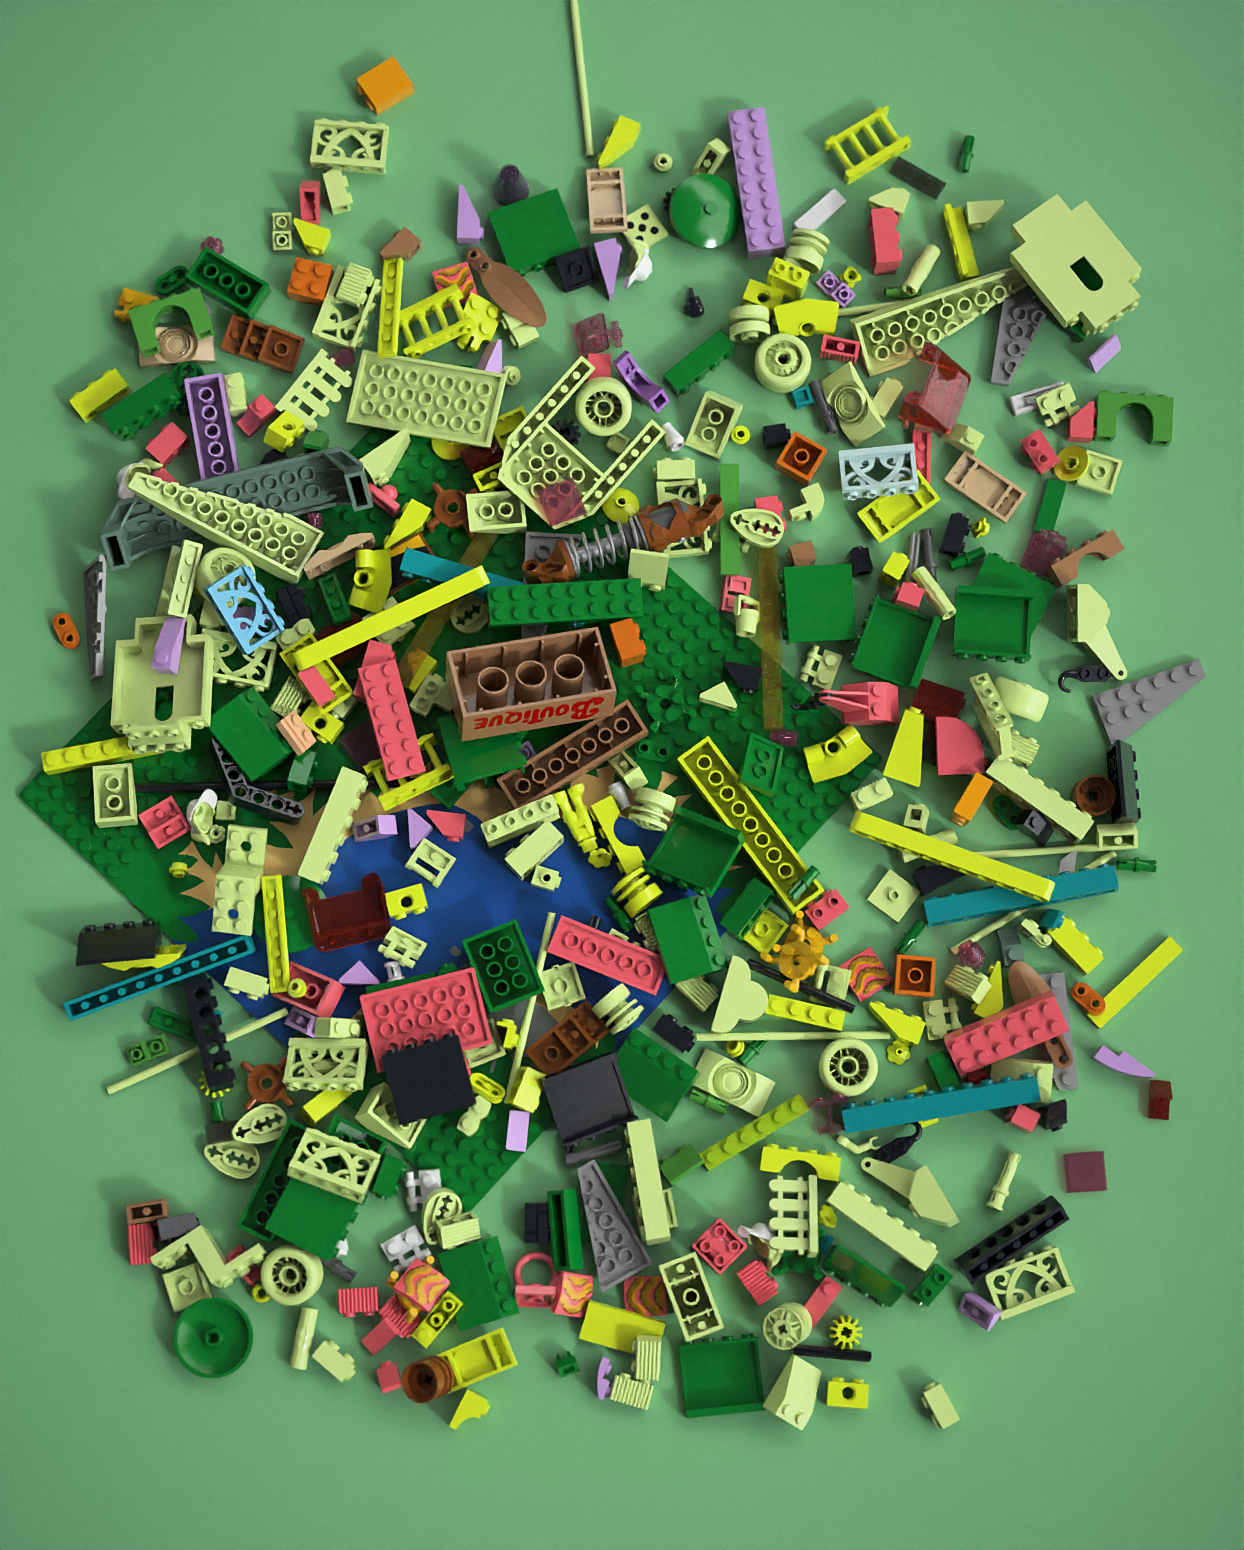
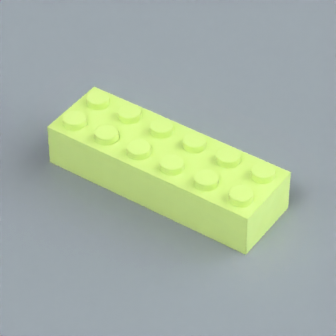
[983,757,1095,845]
[297,766,369,885]
[624,1119,670,1246]
[824,1181,938,1272]

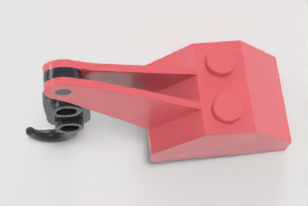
[790,682,899,726]

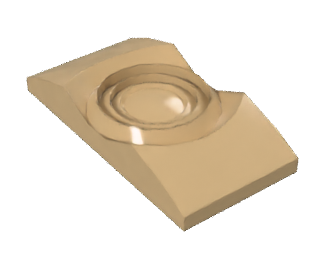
[586,167,628,234]
[138,324,215,368]
[944,450,1027,523]
[304,533,377,581]

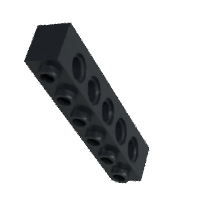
[182,973,236,1093]
[954,1195,1069,1285]

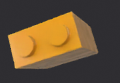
[356,56,415,115]
[949,772,993,827]

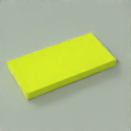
[579,1300,666,1355]

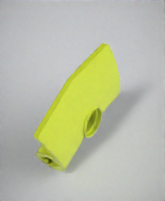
[774,298,839,336]
[347,548,392,614]
[803,724,873,783]

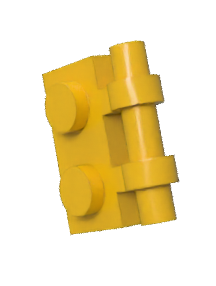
[114,287,160,322]

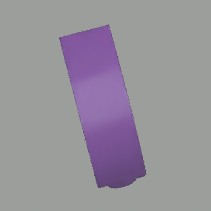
[612,350,670,413]

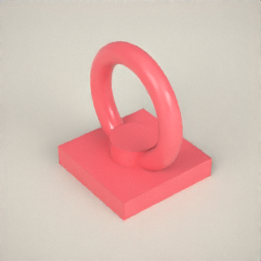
[513,1252,560,1308]

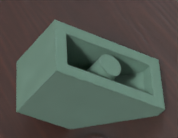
[996,927,1025,968]

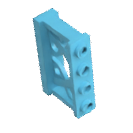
[203,565,285,655]

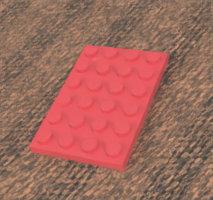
[359,967,493,1073]

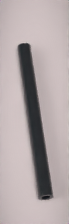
[747,958,856,1014]

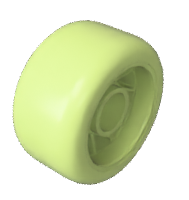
[754,333,811,393]
[575,376,632,436]
[195,547,256,607]
[993,677,1049,722]
[818,1037,878,1097]
[260,1243,323,1306]

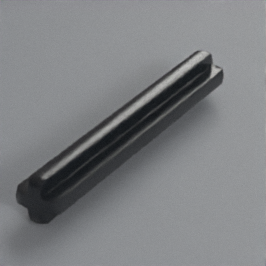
[793,1344,872,1362]

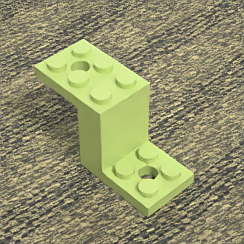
[212,824,268,936]
[150,1225,269,1288]

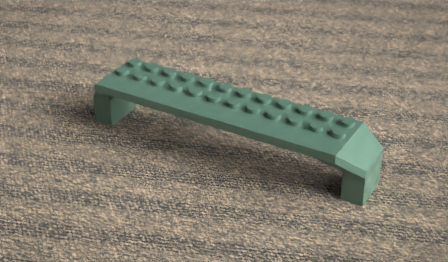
[100,445,373,572]

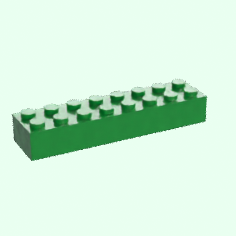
[486,578,644,629]

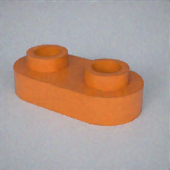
[53,613,81,650]
[1071,982,1106,1016]

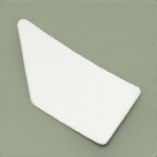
[1059,849,1077,873]

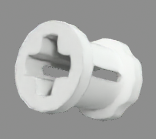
[384,961,404,982]

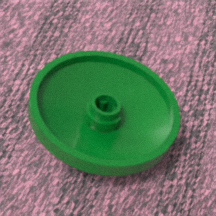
[669,174,741,249]
[253,875,330,953]
[173,1297,254,1379]

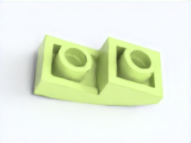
[272,212,292,250]

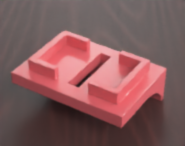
[719,576,751,613]

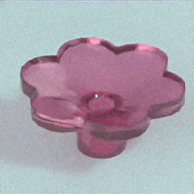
[201,236,224,254]

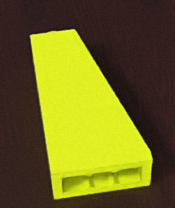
[883,706,924,787]

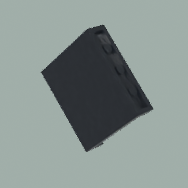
[381,1033,477,1126]
[539,1050,639,1148]

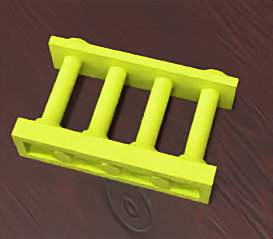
[824,105,911,185]
[399,283,477,359]
[363,733,454,811]

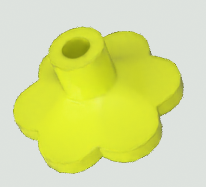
[588,848,612,868]
[886,1040,910,1065]
[818,1204,837,1228]

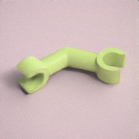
[836,1135,881,1154]

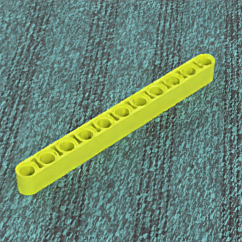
[291,565,490,672]
[849,811,1055,902]

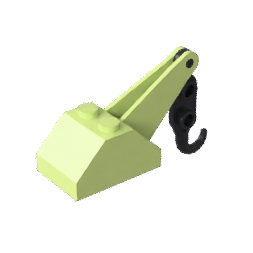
[1058,584,1127,693]
[861,1122,960,1227]

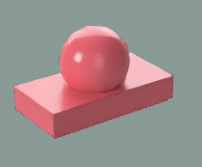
[369,482,400,517]

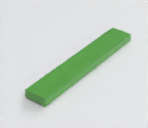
[720,464,740,576]

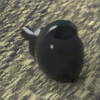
[683,288,705,318]

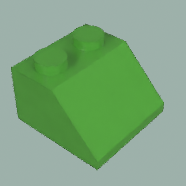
[659,1144,704,1187]

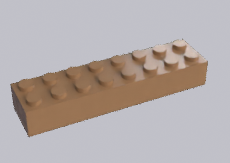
[497,699,648,810]

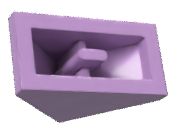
[408,809,433,850]
[339,960,380,986]

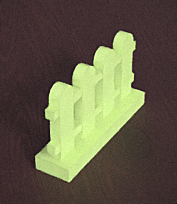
[275,349,353,431]
[768,1175,818,1258]

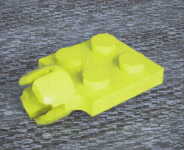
[457,293,504,353]

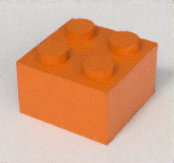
[287,257,334,307]
[775,431,828,487]
[610,617,646,668]
[892,954,936,999]

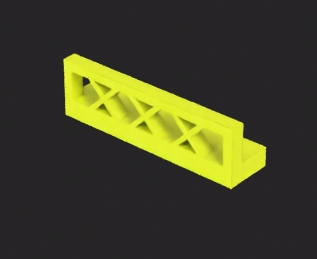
[942,203,979,281]

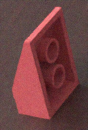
[272,961,346,1018]

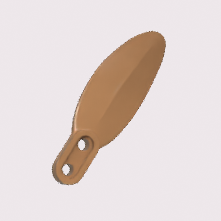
[466,247,547,327]
[1009,961,1073,1069]

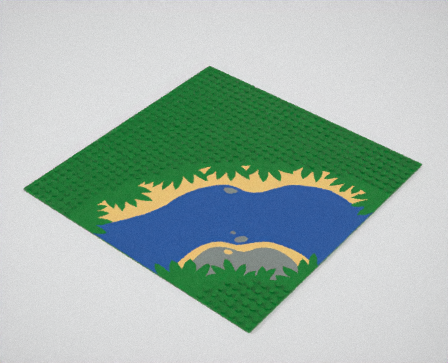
[19,362,882,1213]

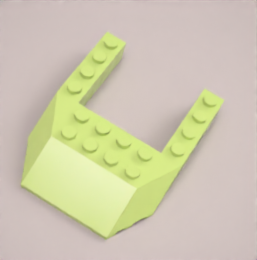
[497,356,666,530]

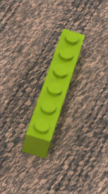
[698,1093,809,1171]

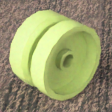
[728,305,770,343]

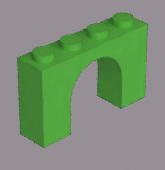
[128,288,216,358]
[1093,390,1174,446]

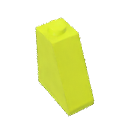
[299,1090,352,1129]

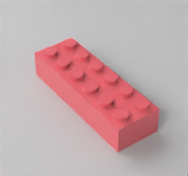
[943,990,1069,1077]

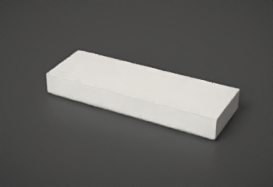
[793,188,847,231]
[1009,381,1063,416]

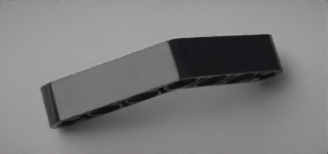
[209,736,305,826]

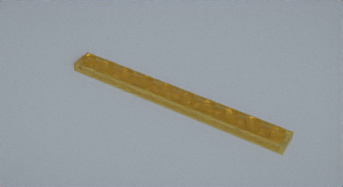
[397,532,500,689]
[757,545,783,730]

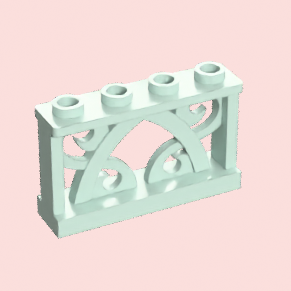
[838,443,918,500]

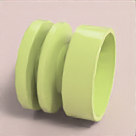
[783,228,830,275]
[628,787,676,832]
[592,983,644,1035]
[763,1302,812,1350]

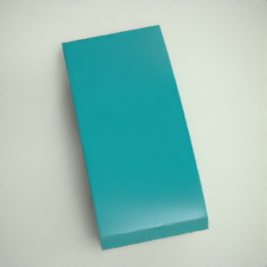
[1037,909,1064,932]

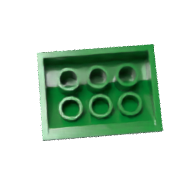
[206,687,295,782]
[646,895,729,985]
[462,919,545,1015]
[617,1028,700,1122]
[316,1115,390,1185]
[437,1236,520,1331]
[822,1245,908,1309]

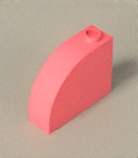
[935,716,988,775]

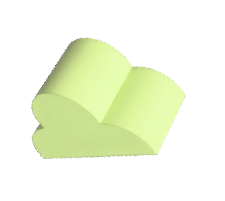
[710,955,768,1034]
[658,1252,724,1342]

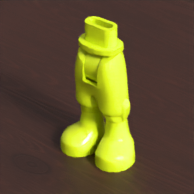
[553,783,598,854]

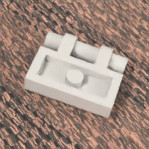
[404,1169,444,1212]
[381,1225,431,1273]

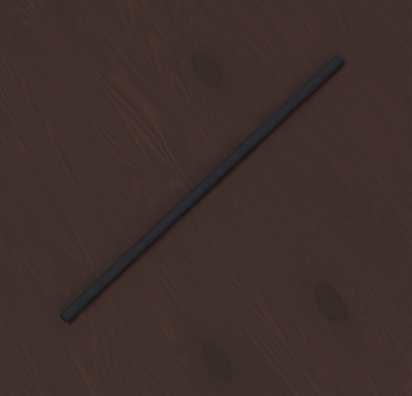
[92,778,416,794]

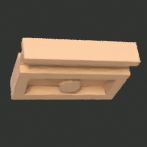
[276,710,316,756]

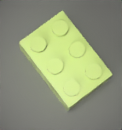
[505,819,564,881]

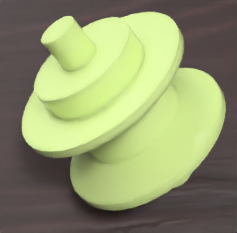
[502,366,521,385]

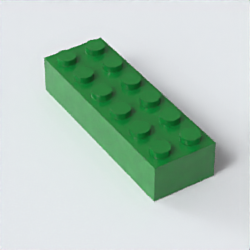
[236,1118,319,1244]

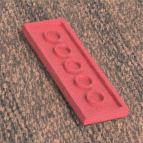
[357,659,426,782]
[547,915,665,996]

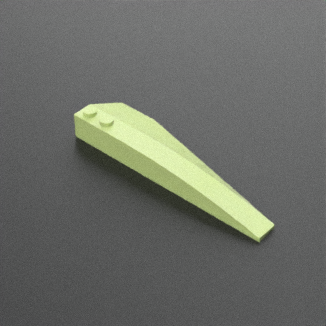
[849,267,1029,377]
[128,472,324,584]

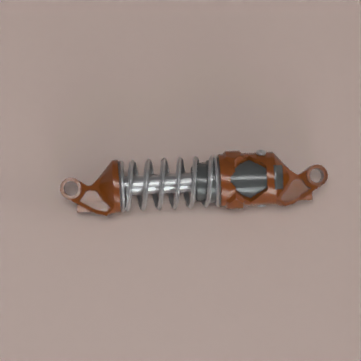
[522,494,724,585]

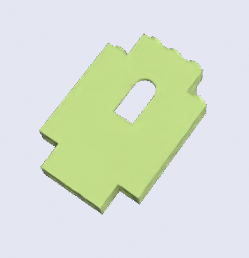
[1009,194,1142,336]
[111,614,214,755]

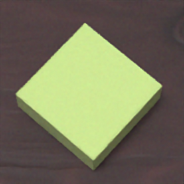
[605,432,631,455]
[215,800,236,821]

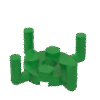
[635,671,696,734]
[772,1229,828,1280]

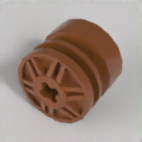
[1070,775,1116,817]
[402,1355,455,1404]

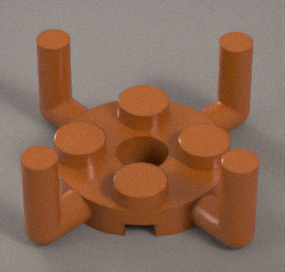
[426,483,480,539]
[241,1056,296,1111]

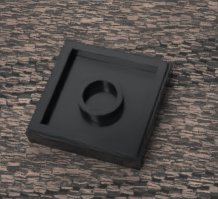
[553,245,600,293]

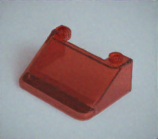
[898,341,971,433]
[301,872,390,952]

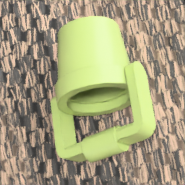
[733,595,760,638]

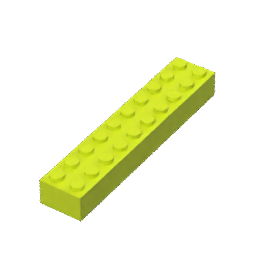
[677,736,824,916]

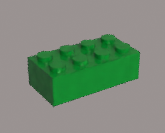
[185,246,271,321]
[101,373,186,441]

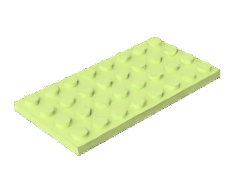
[346,350,507,449]

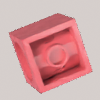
[691,1218,748,1275]

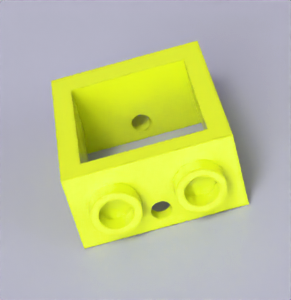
[766,257,810,301]

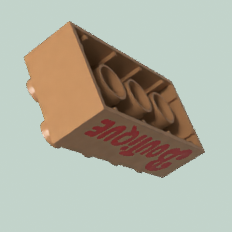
[445,627,617,741]

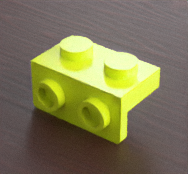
[496,1018,519,1051]

